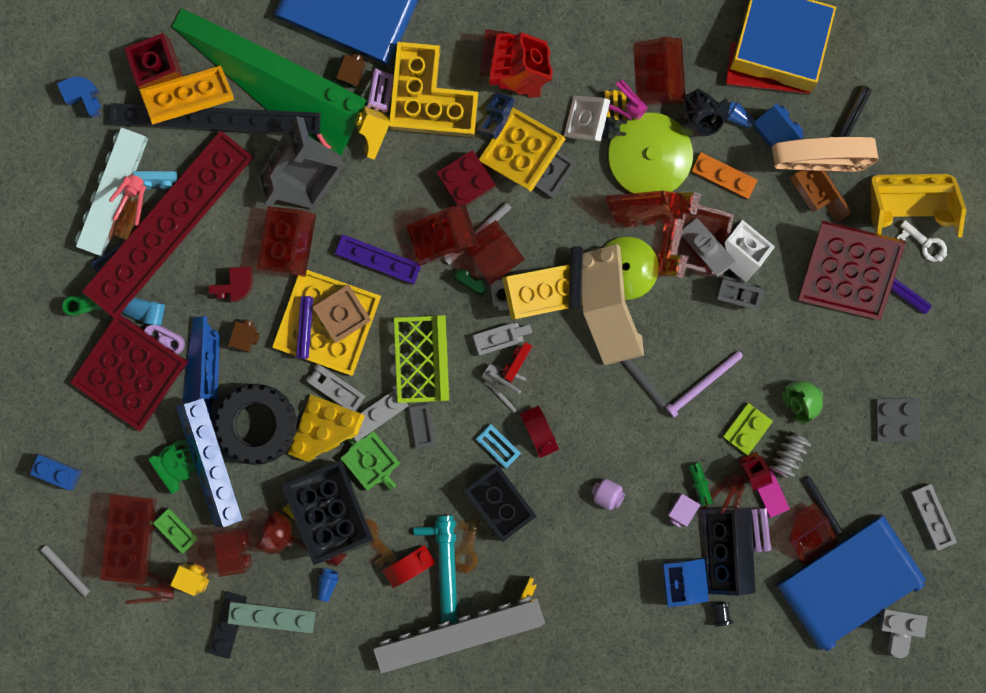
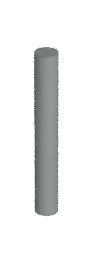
[40,545,90,597]

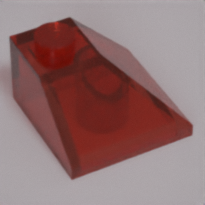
[789,503,839,566]

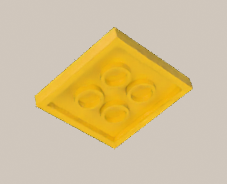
[479,108,565,192]

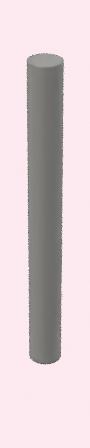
[444,202,511,265]

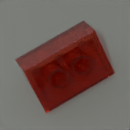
[634,37,686,106]
[605,190,683,228]

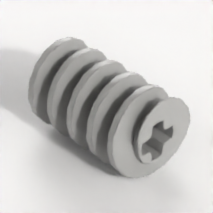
[769,431,811,478]

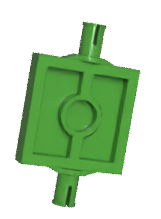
[341,431,401,491]

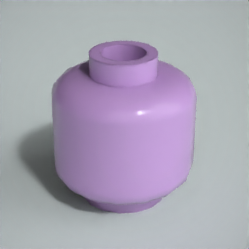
[592,479,625,510]

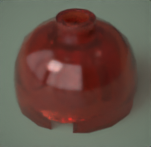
[256,510,295,554]

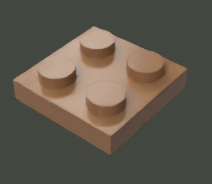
[313,284,372,343]

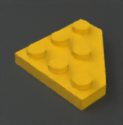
[288,394,365,462]

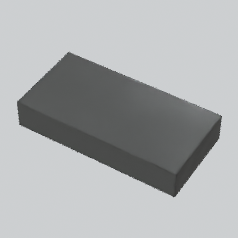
[408,404,436,449]

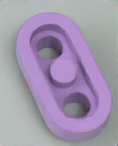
[145,325,185,354]

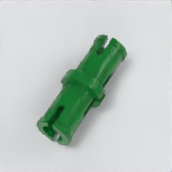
[688,462,714,507]

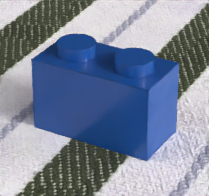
[30,454,82,491]

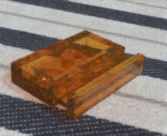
[113,197,144,240]

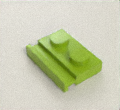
[723,403,773,455]

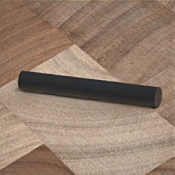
[803,476,843,535]

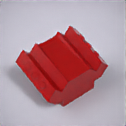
[489,32,553,98]

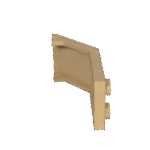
[582,244,644,365]

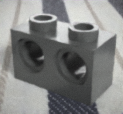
[715,275,764,310]

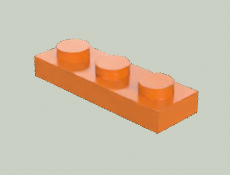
[691,152,758,199]

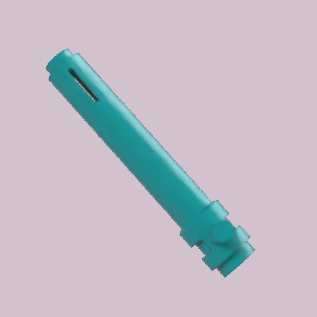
[413,515,458,624]

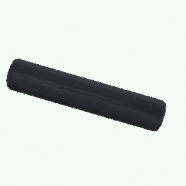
[836,85,872,137]
[568,246,583,309]

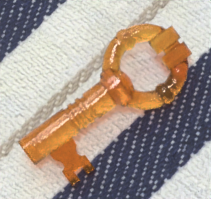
[455,518,480,574]
[367,519,397,568]

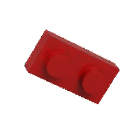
[502,342,532,383]

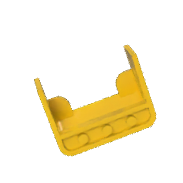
[871,174,966,237]

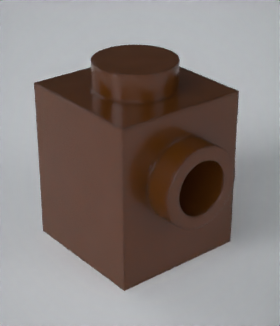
[228,319,260,353]

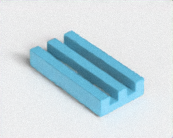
[476,424,521,468]

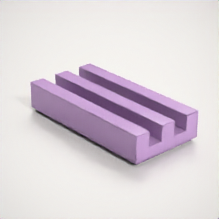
[366,69,394,114]
[751,508,771,552]

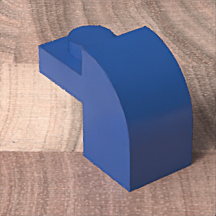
[57,77,102,118]

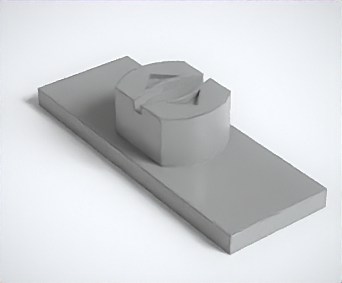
[679,218,736,277]

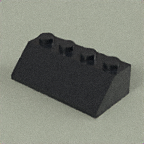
[701,507,756,596]

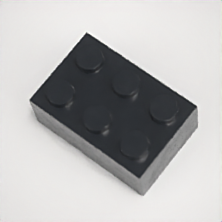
[464,465,537,542]

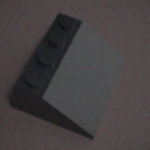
[281,460,376,565]

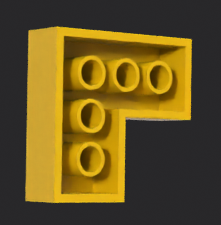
[389,42,478,138]

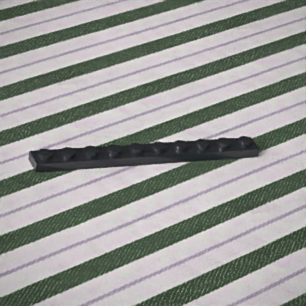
[110,103,321,135]

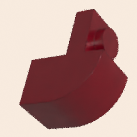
[209,267,254,303]
[520,405,559,458]
[738,452,773,492]

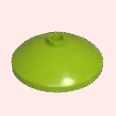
[603,237,659,300]

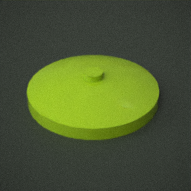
[608,113,693,198]

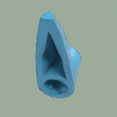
[123,298,165,325]

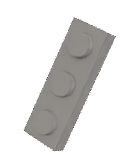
[353,389,408,442]
[910,484,957,551]

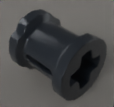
[711,602,733,627]

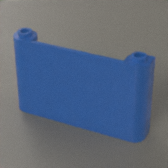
[273,0,419,66]
[776,515,926,651]

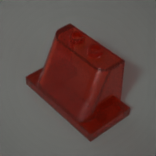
[658,192,734,278]

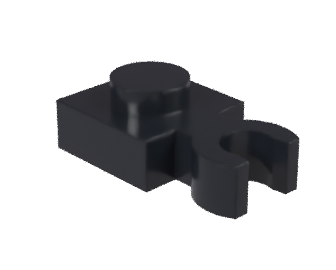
[601,117,627,139]

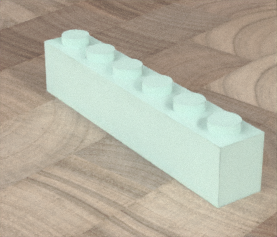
[75,127,148,256]

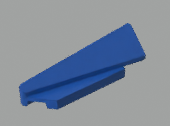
[182,316,220,421]

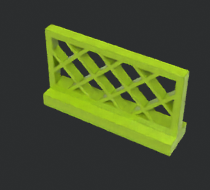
[393,315,449,403]

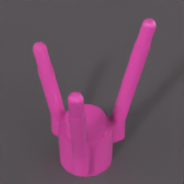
[608,80,648,121]

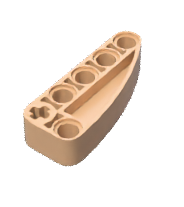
[772,137,879,172]

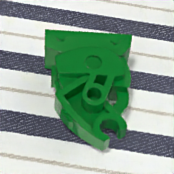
[148,440,196,494]

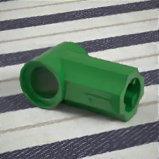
[62,294,101,317]

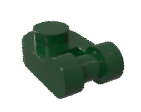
[451,268,487,296]

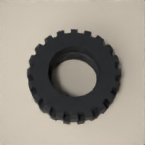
[214,384,298,465]

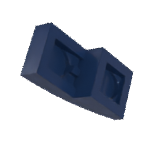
[477,93,514,140]

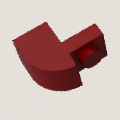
[382,545,435,588]

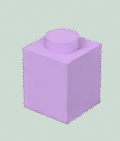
[667,493,700,527]

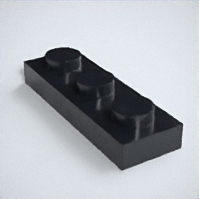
[209,591,248,659]

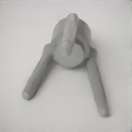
[481,364,526,413]

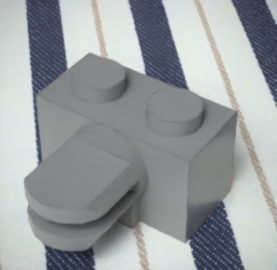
[878,608,928,658]

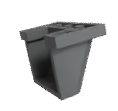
[257,116,344,209]

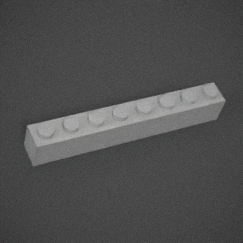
[373,597,545,674]

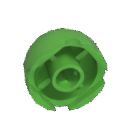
[782,381,823,424]

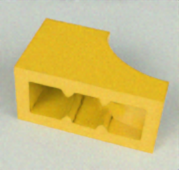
[355,107,391,160]

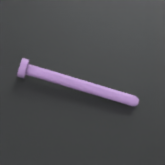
[665,351,743,418]

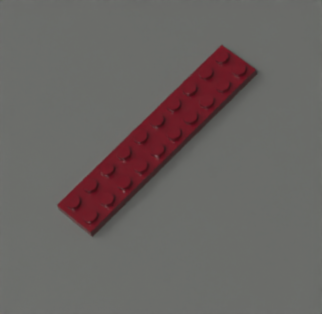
[82,131,254,319]

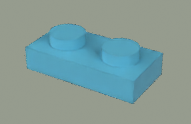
[133,171,179,190]

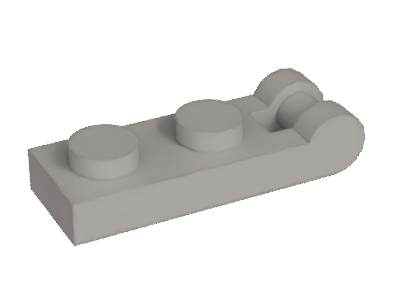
[305,364,366,411]

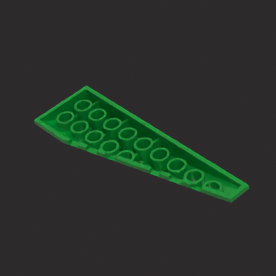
[172,8,367,156]

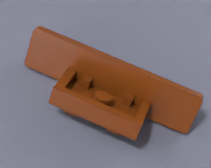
[790,170,852,222]

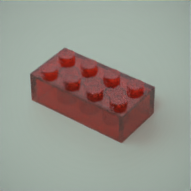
[100,493,157,585]

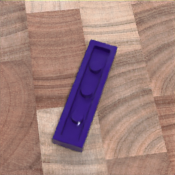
[335,234,422,285]

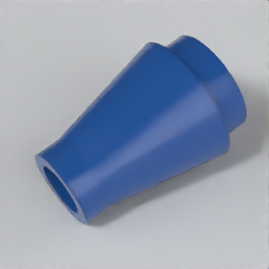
[726,101,755,129]
[317,568,339,602]

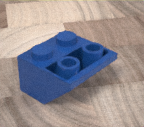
[752,103,804,149]
[662,558,709,607]

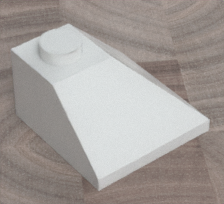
[725,220,775,282]

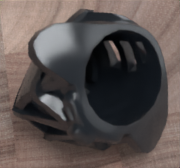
[680,88,730,136]

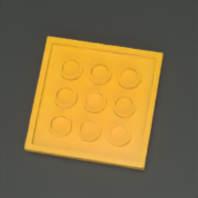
[272,268,381,376]

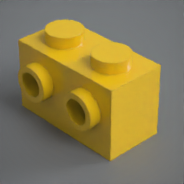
[171,563,210,596]

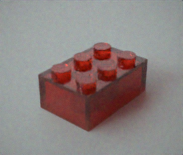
[406,204,478,266]
[256,206,316,277]

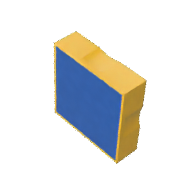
[730,0,836,92]

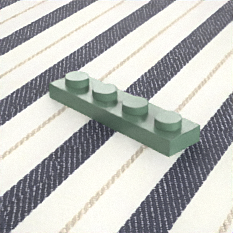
[227,601,316,633]

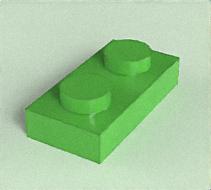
[153,508,199,554]

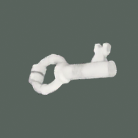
[897,220,948,262]

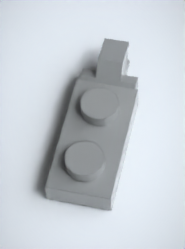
[472,323,532,356]

